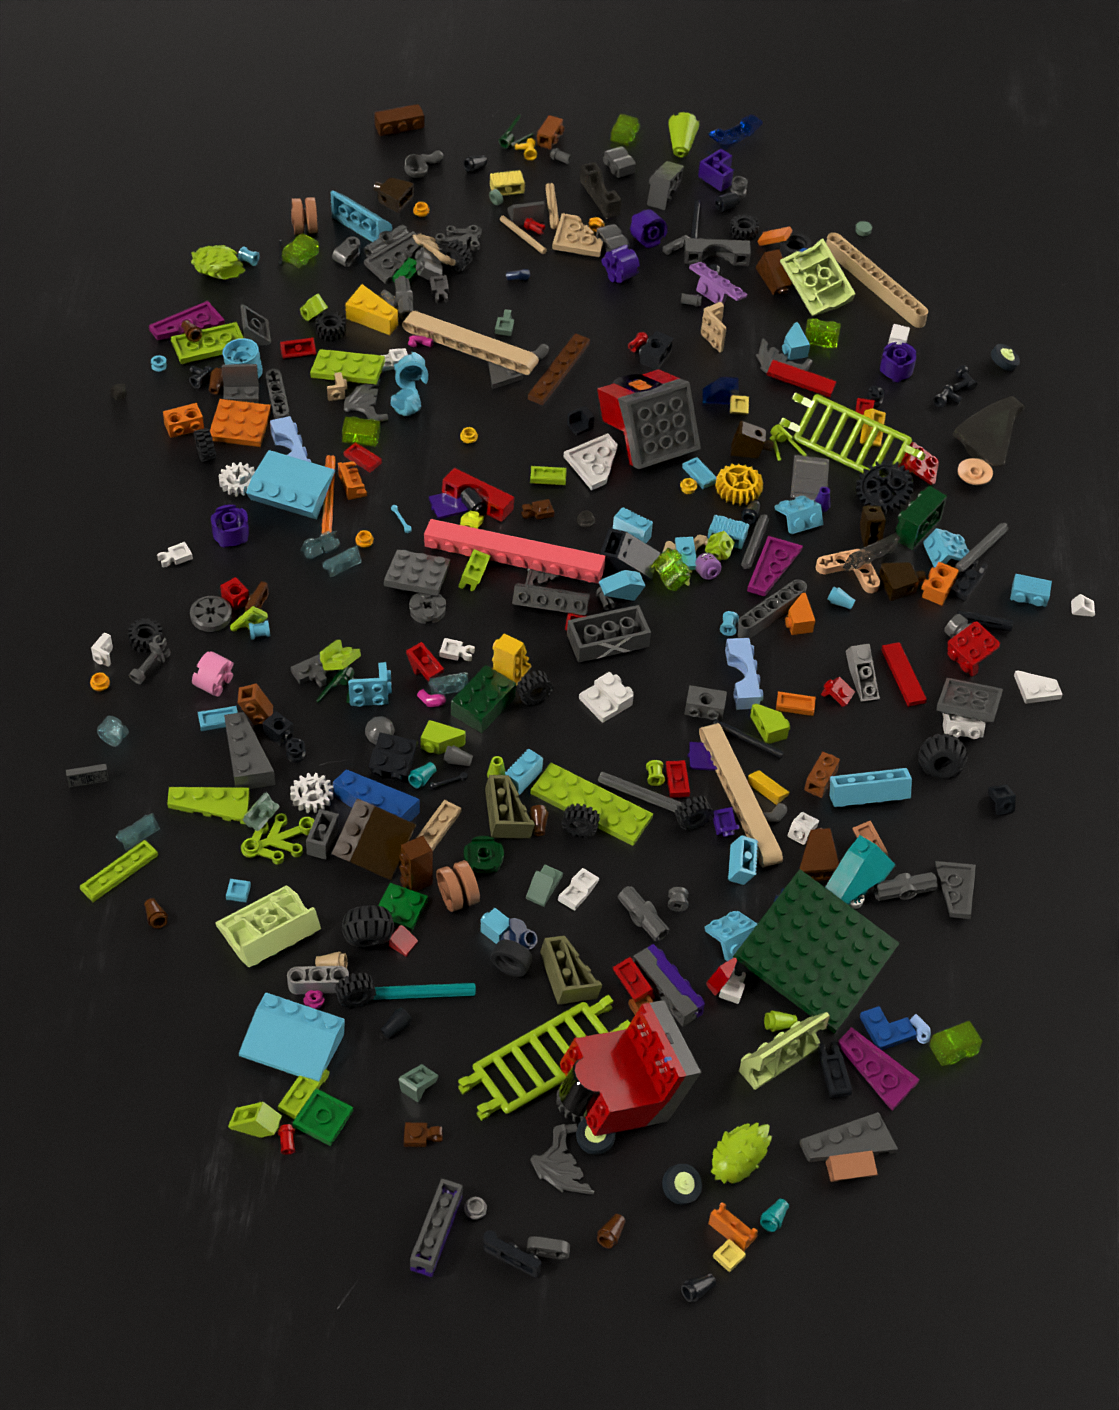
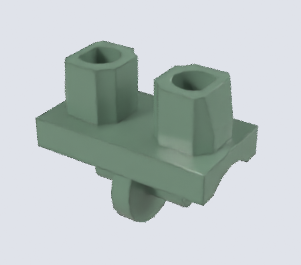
[243,792,280,831]

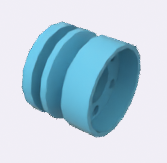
[223,338,263,379]

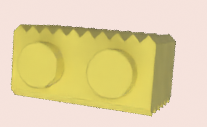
[490,170,525,196]

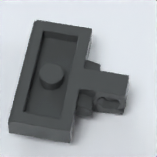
[291,654,331,688]

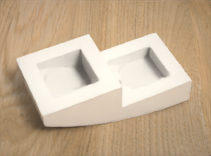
[381,348,408,372]
[558,868,599,911]

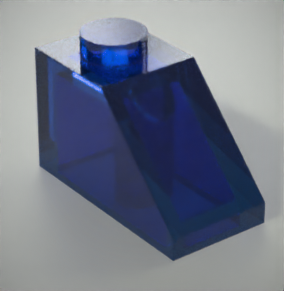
[702,377,739,404]

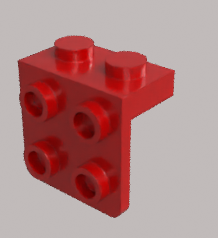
[900,442,939,485]
[947,622,1000,677]

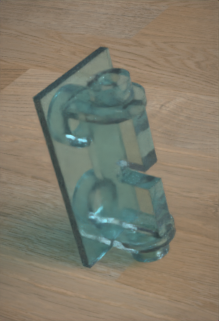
[301,531,340,559]
[322,546,362,577]
[428,672,468,695]
[116,813,160,850]

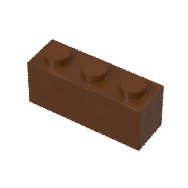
[375,104,424,136]
[399,835,433,892]

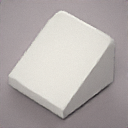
[1071,594,1095,617]

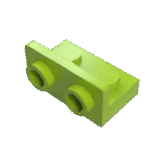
[320,640,361,670]

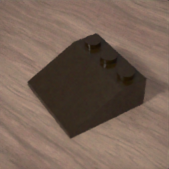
[332,798,416,880]

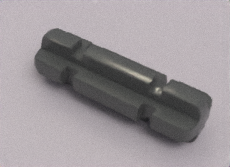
[663,235,690,255]

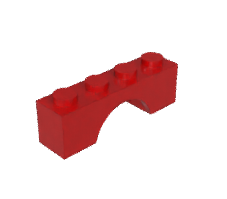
[442,468,514,522]

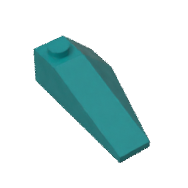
[825,835,895,905]

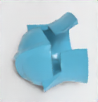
[394,352,429,389]

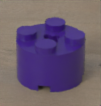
[630,209,668,248]
[602,245,639,283]
[880,342,916,382]
[211,504,249,548]

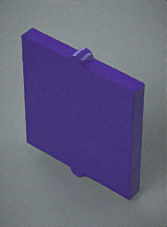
[429,493,468,519]
[688,742,718,770]

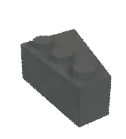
[647,161,684,210]

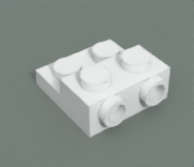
[579,672,634,723]
[942,713,985,739]

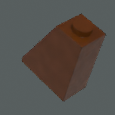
[756,249,792,295]
[800,828,839,881]

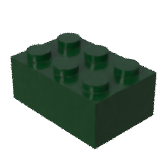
[894,486,947,550]
[451,665,516,733]

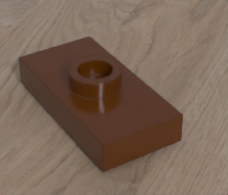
[245,581,269,612]

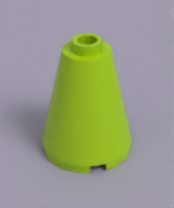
[668,112,699,157]

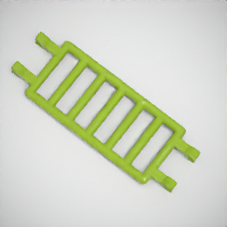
[779,393,926,480]
[458,995,630,1121]

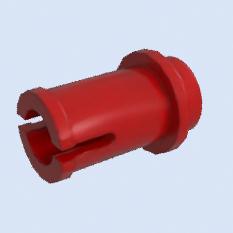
[524,218,545,235]
[628,332,648,352]
[278,1124,295,1155]

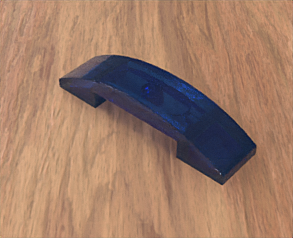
[708,114,763,145]

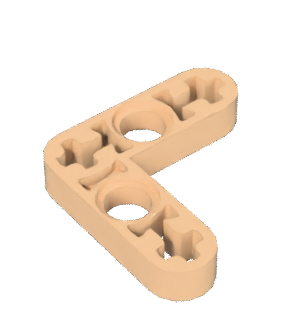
[815,549,880,593]

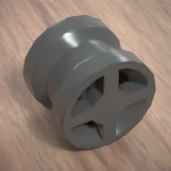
[668,887,689,912]

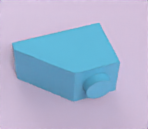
[782,322,810,360]
[599,570,645,601]

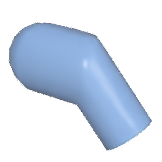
[910,1014,931,1044]

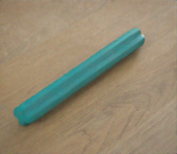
[373,983,476,1000]

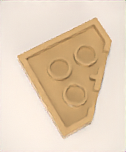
[552,213,603,257]

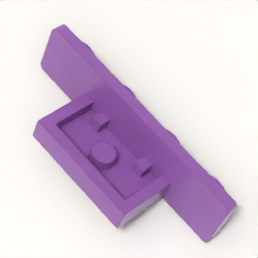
[689,262,747,305]

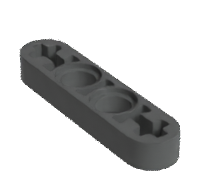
[266,369,289,419]

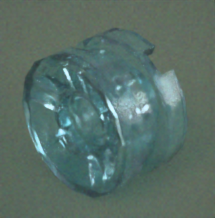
[97,716,129,746]

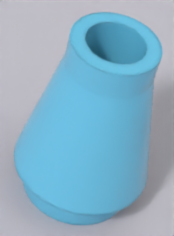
[827,587,856,610]

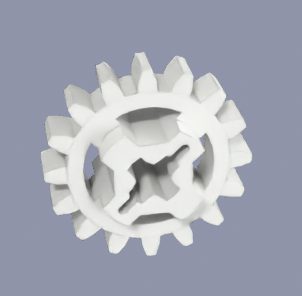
[219,462,255,496]
[290,773,334,813]

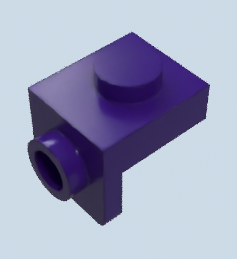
[712,807,740,837]

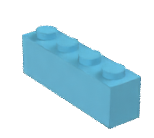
[830,768,912,807]

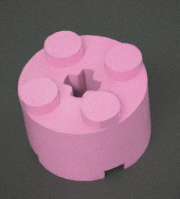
[192,651,234,697]

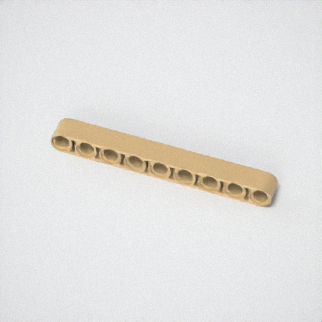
[826,233,928,328]
[402,311,539,375]
[699,723,783,868]

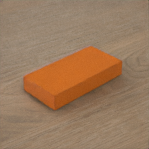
[758,227,792,246]
[776,692,816,716]

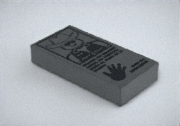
[66,764,109,787]

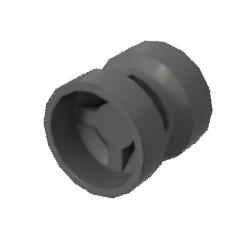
[731,176,748,199]

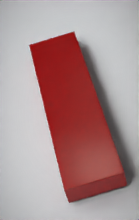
[767,360,836,397]
[881,642,927,707]

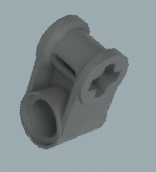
[332,237,361,267]

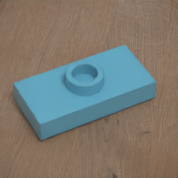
[675,537,696,570]

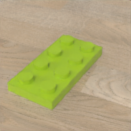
[171,322,243,364]
[310,349,385,384]

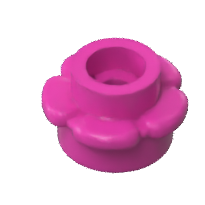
[303,990,325,1009]

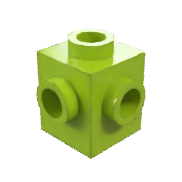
[704,531,735,561]

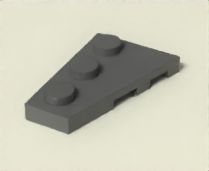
[487,361,523,389]
[935,861,976,919]

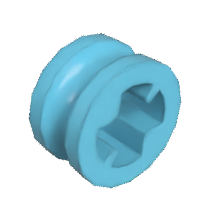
[151,355,167,372]

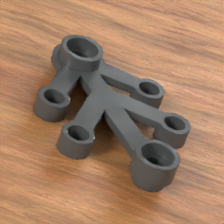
[435,225,482,264]

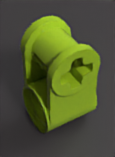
[300,293,328,321]

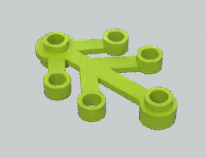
[241,813,314,865]

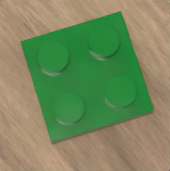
[378,883,428,933]
[293,1088,353,1146]

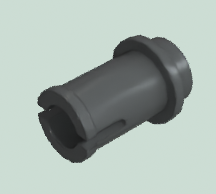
[550,148,571,164]
[681,293,702,307]
[596,587,615,610]

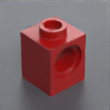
[220,577,249,611]

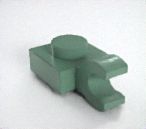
[495,309,514,336]

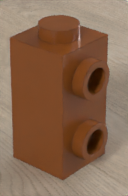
[537,115,564,149]
[238,683,273,725]
[804,752,840,798]

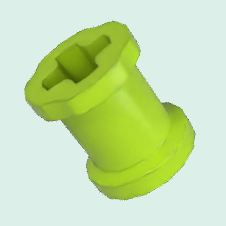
[646,760,665,786]

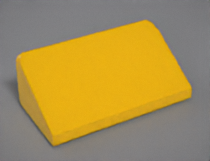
[860,409,886,447]
[747,771,790,805]

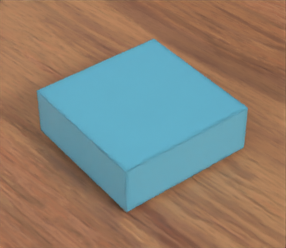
[226,879,251,902]

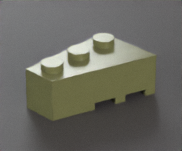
[485,775,535,838]
[540,936,602,1005]

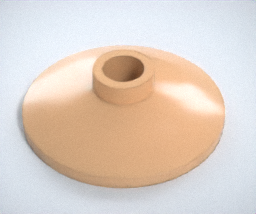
[958,458,993,485]

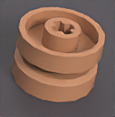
[291,197,318,235]
[436,860,480,912]

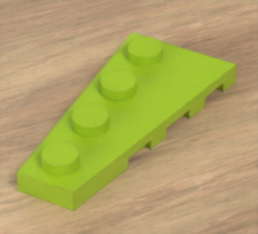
[167,787,250,825]

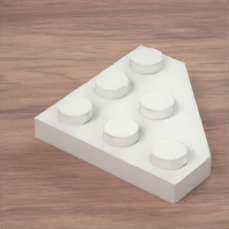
[564,434,617,490]

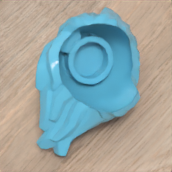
[390,387,422,417]

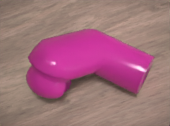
[408,335,434,347]
[417,689,446,707]

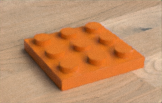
[210,399,271,447]

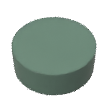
[489,189,503,206]
[855,221,872,236]

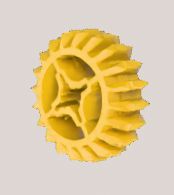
[715,463,763,505]

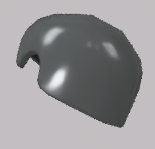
[404,154,428,178]
[365,716,395,745]

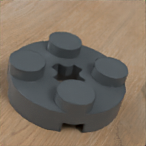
[409,593,446,624]

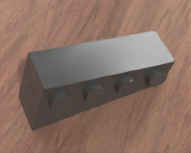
[224,712,275,789]

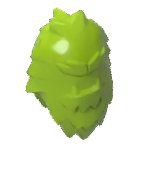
[191,245,245,280]
[711,1123,771,1184]

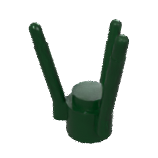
[499,114,534,148]
[316,666,355,704]

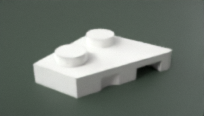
[1014,671,1063,704]

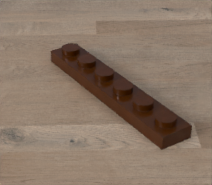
[528,333,590,405]

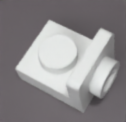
[91,633,113,667]
[787,812,819,845]

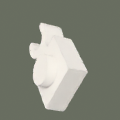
[157,542,193,567]
[440,638,475,661]
[719,969,746,1004]

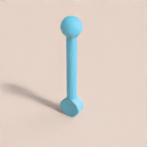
[391,505,411,533]

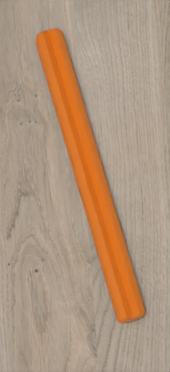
[322,455,336,538]

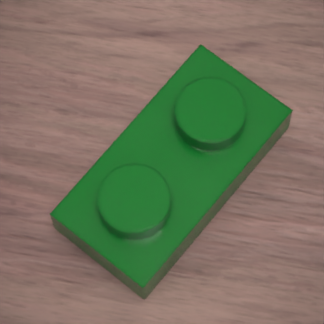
[393,258,417,283]

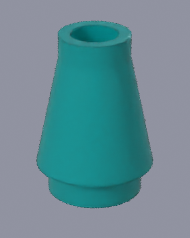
[408,762,436,788]
[760,1199,789,1232]

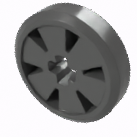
[190,596,232,632]

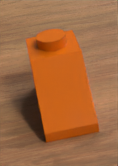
[785,593,815,635]

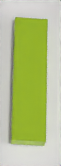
[80,840,158,902]

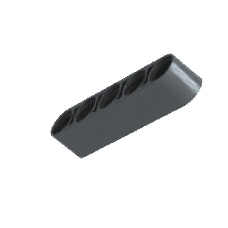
[736,579,807,639]

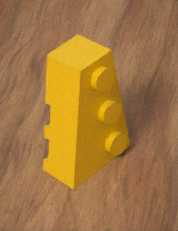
[346,284,398,335]
[492,634,531,686]

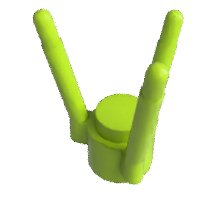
[770,424,807,461]

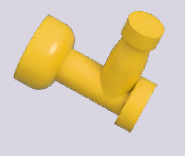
[515,138,537,160]

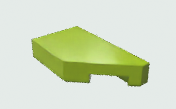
[230,606,268,631]

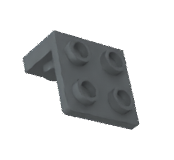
[222,364,259,404]

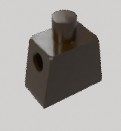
[373,178,414,213]
[731,421,774,458]
[860,505,886,547]
[879,562,926,601]

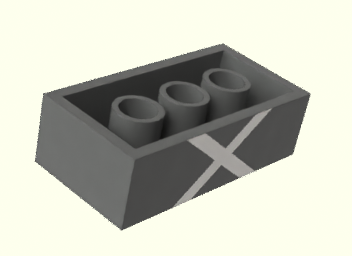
[567,605,651,663]

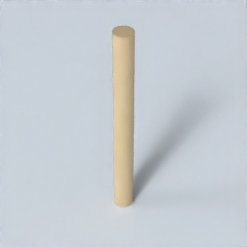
[500,215,547,254]

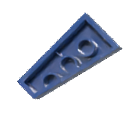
[333,769,420,822]

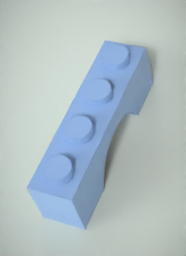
[270,416,311,462]
[725,638,763,710]

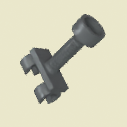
[129,635,171,684]

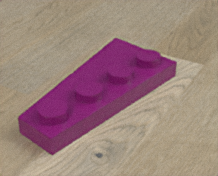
[149,301,225,340]
[747,536,803,596]
[838,1027,919,1111]

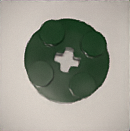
[464,836,504,874]

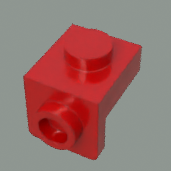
[855,398,874,420]
[821,677,855,707]

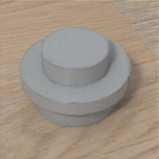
[464,1197,487,1220]

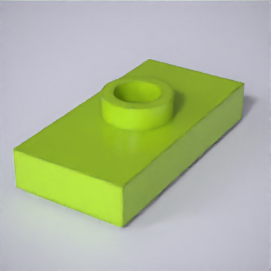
[530,466,566,485]

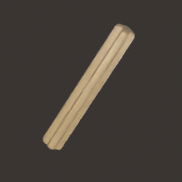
[545,183,559,229]

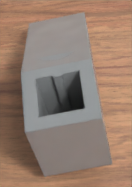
[846,644,880,702]

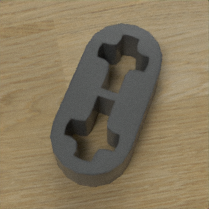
[526,1237,571,1260]

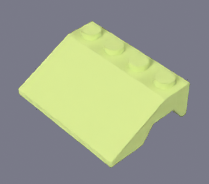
[780,239,855,316]
[215,885,321,967]
[739,1012,830,1090]

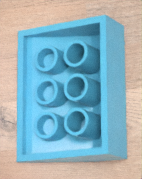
[246,450,335,520]
[239,993,345,1082]

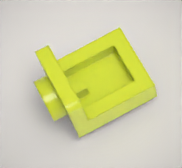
[460,511,484,529]

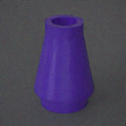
[814,486,831,512]

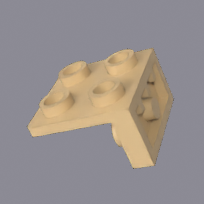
[701,302,726,352]

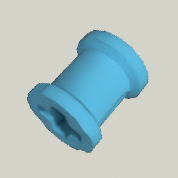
[238,246,260,266]
[720,611,739,636]
[249,620,270,640]

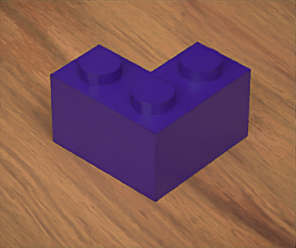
[698,149,734,192]

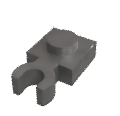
[430,275,449,303]

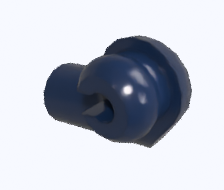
[506,269,531,281]

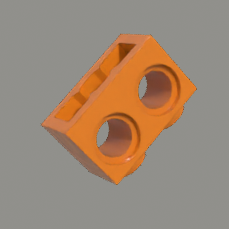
[163,403,204,438]
[921,562,959,605]

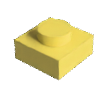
[730,395,749,415]
[713,1239,746,1273]

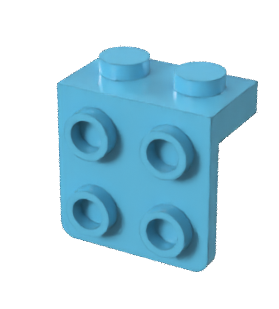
[775,496,824,534]
[923,528,970,568]
[348,662,392,707]
[704,911,757,961]

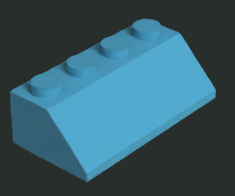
[331,191,392,242]

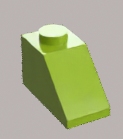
[750,704,790,744]
[421,720,466,754]
[228,1102,282,1138]

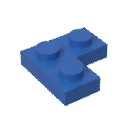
[860,1006,917,1050]

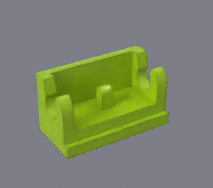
[458,549,490,591]

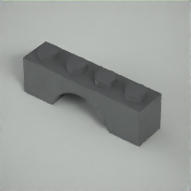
[684,238,751,266]

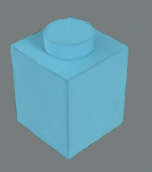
[480,908,510,944]

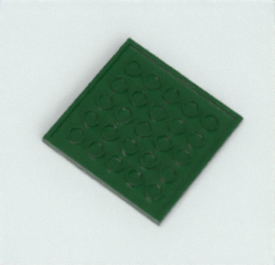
[733,869,899,1034]

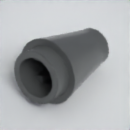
[443,745,473,767]

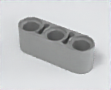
[287,966,349,994]

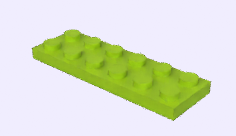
[531,763,653,846]

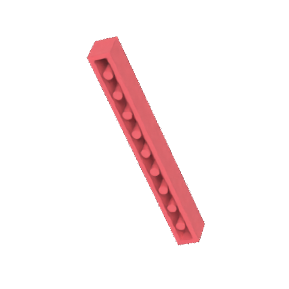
[424,519,605,584]

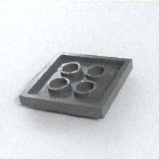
[384,549,450,596]
[936,678,1003,722]

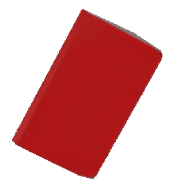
[280,338,316,359]
[706,958,737,996]

